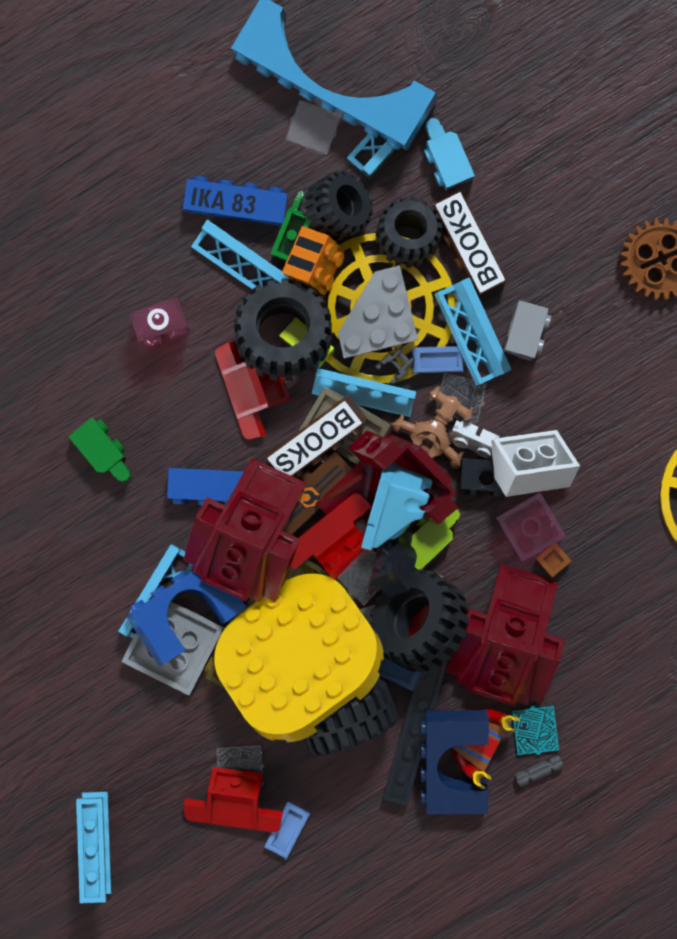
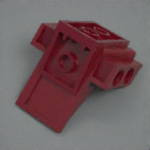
[315,430,459,535]
[183,458,307,602]
[445,564,565,706]

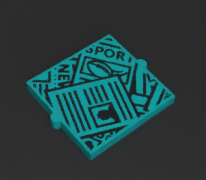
[512,706,559,755]

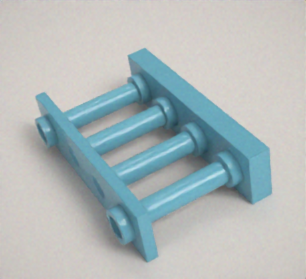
[76,792,111,903]

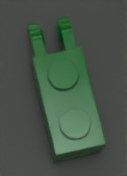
[270,191,311,262]
[68,418,132,482]

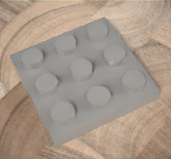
[121,601,224,695]

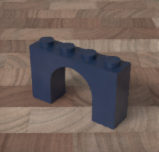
[421,710,489,815]

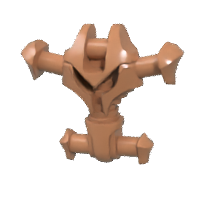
[390,386,474,469]

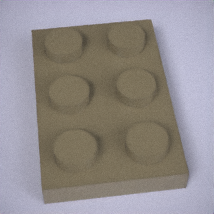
[299,386,390,464]

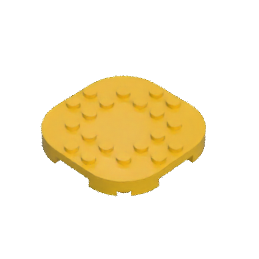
[214,574,384,742]

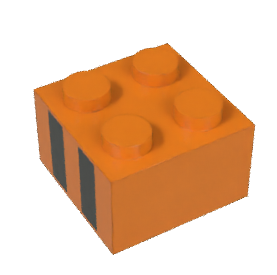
[282,226,345,296]

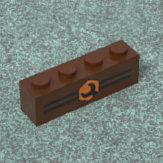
[284,451,352,535]

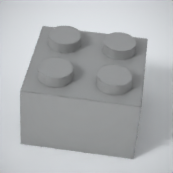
[503,300,551,361]

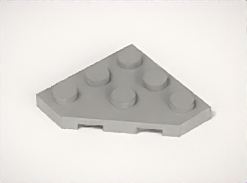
[338,266,418,359]

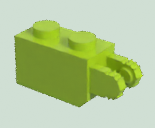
[411,509,461,569]

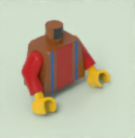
[452,709,520,789]

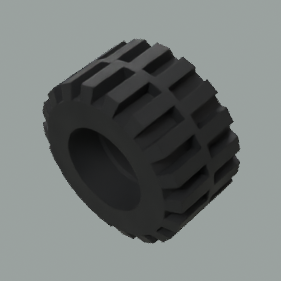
[304,171,373,241]
[376,197,442,268]

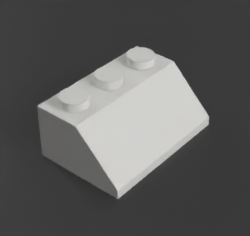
[491,430,580,497]

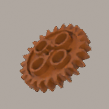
[620,218,677,300]

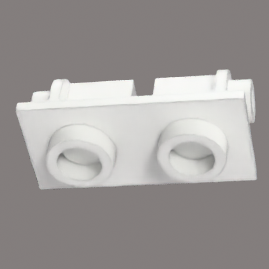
[449,420,499,460]

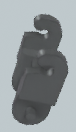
[375,347,414,384]

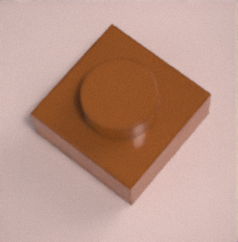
[535,542,571,578]

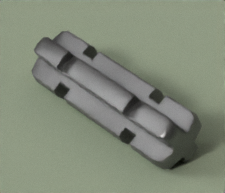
[515,755,564,787]

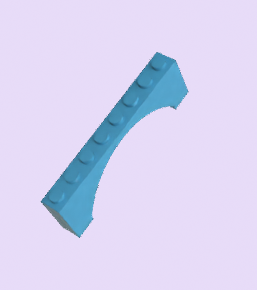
[231,0,438,151]

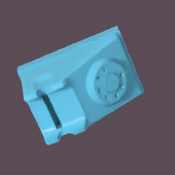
[361,461,432,550]

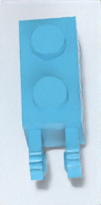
[424,118,475,191]

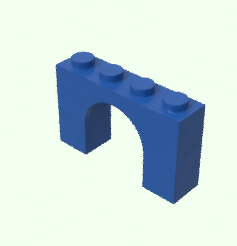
[126,565,247,666]

